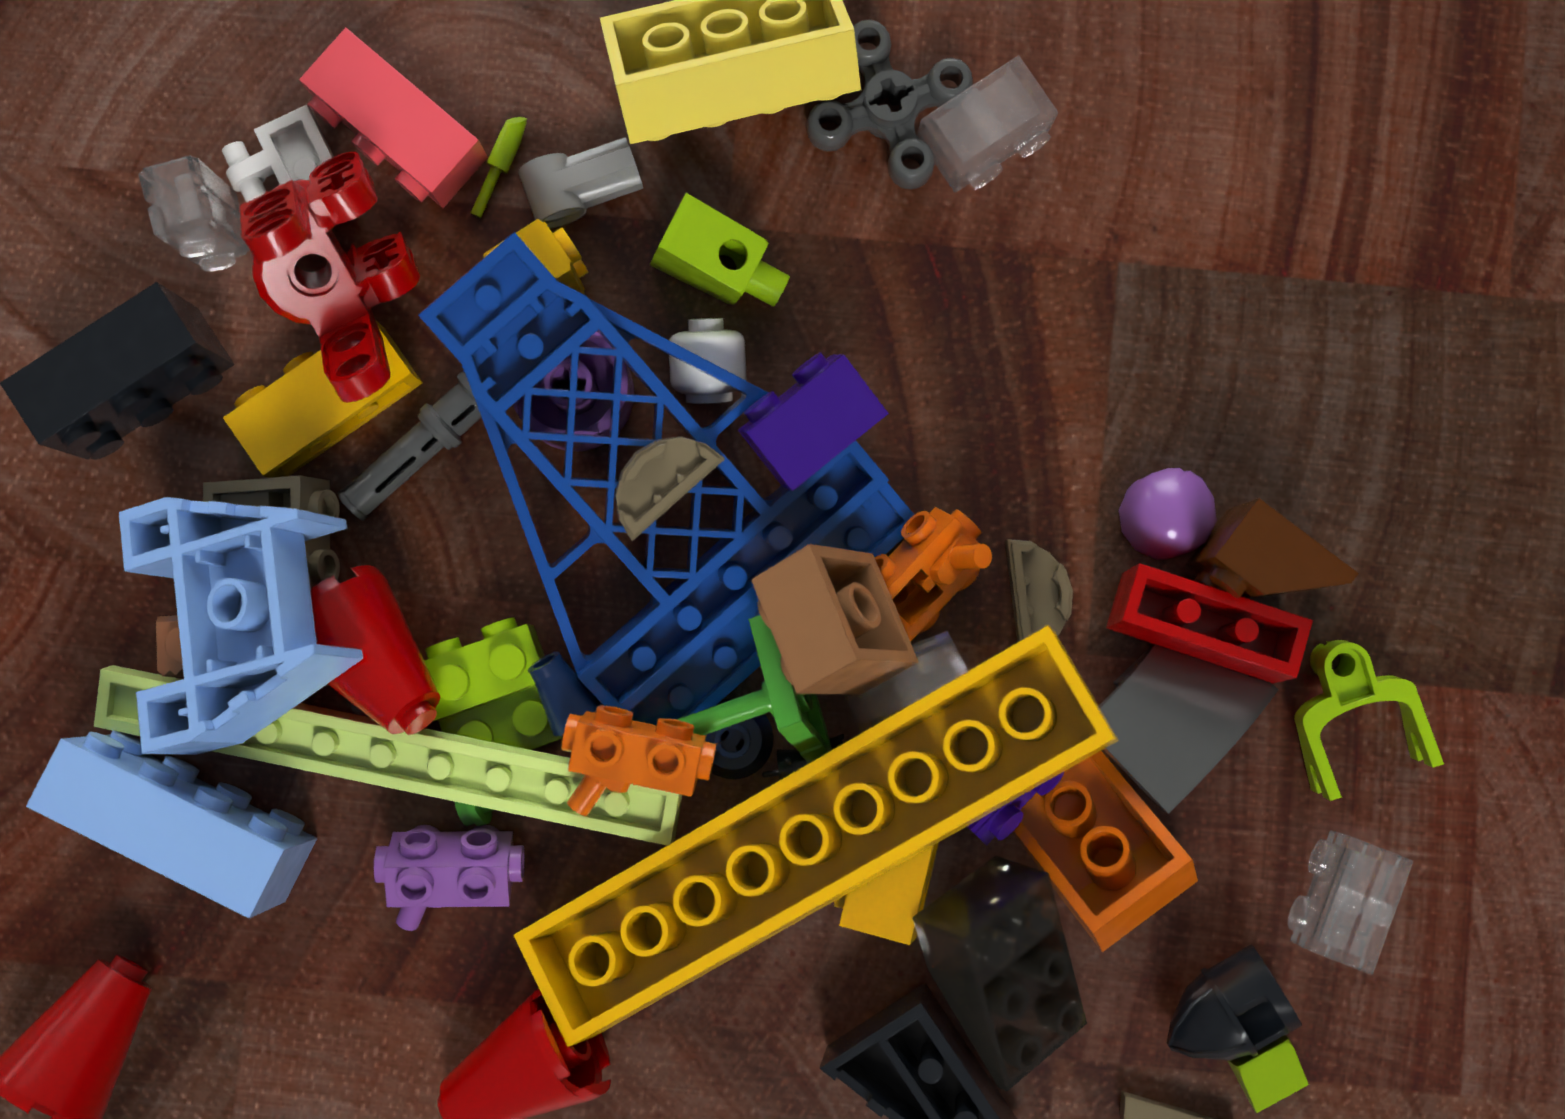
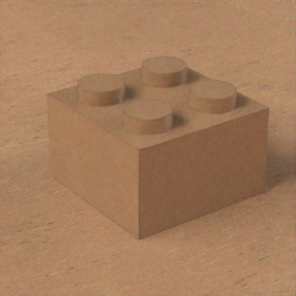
[751,544,919,695]

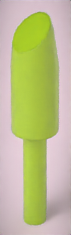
[471,117,527,218]

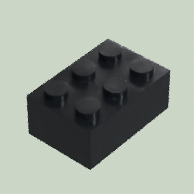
[0,282,235,460]

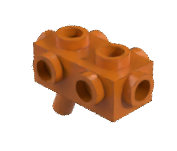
[875,507,992,642]
[562,706,717,816]

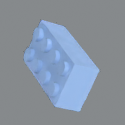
[26,730,317,918]

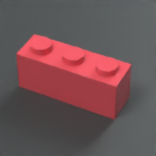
[299,27,488,208]

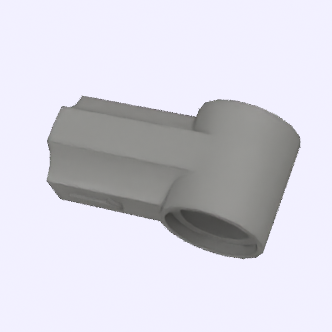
[518,137,644,229]

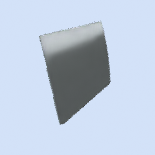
[1099,644,1278,814]

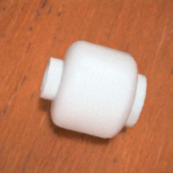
[669,318,746,403]

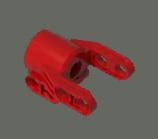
[240,151,420,403]

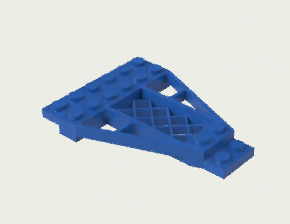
[418,232,915,725]

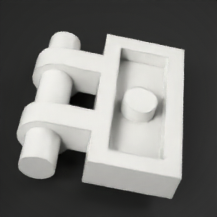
[222,105,339,226]

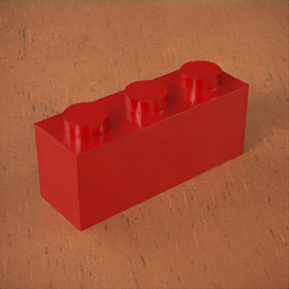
[1106,563,1313,684]

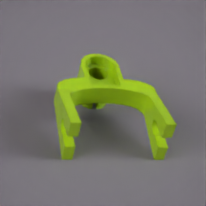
[1294,640,1444,801]

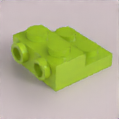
[425,617,563,750]

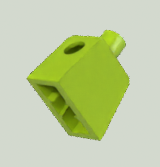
[650,193,790,307]

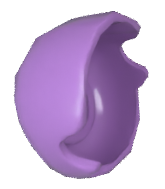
[1119,468,1217,560]

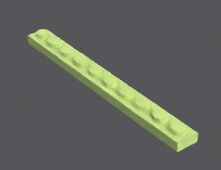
[94,665,682,846]

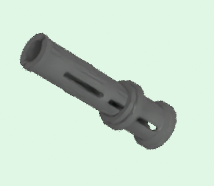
[337,370,482,521]

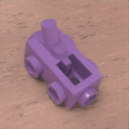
[374,825,525,931]

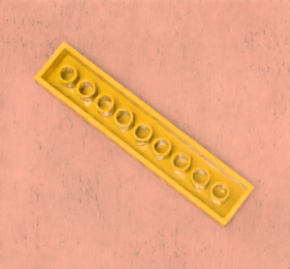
[513,625,1119,1047]

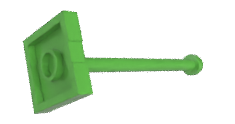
[454,615,832,826]

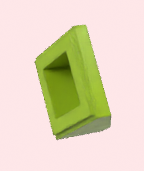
[1228,1035,1309,1113]

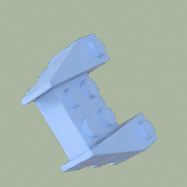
[119,497,363,755]

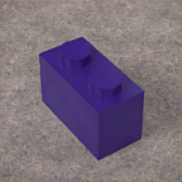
[738,352,889,491]

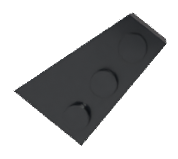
[819,983,1017,1119]

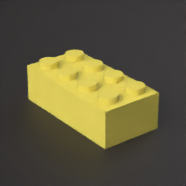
[600,0,861,144]

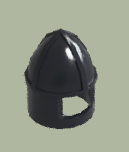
[1166,944,1302,1061]

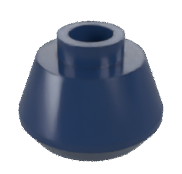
[705,699,774,779]

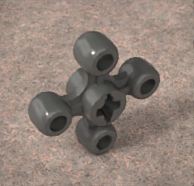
[806,19,973,190]

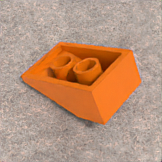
[1013,751,1198,952]

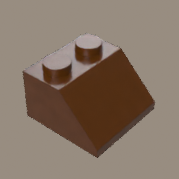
[1186,498,1359,598]

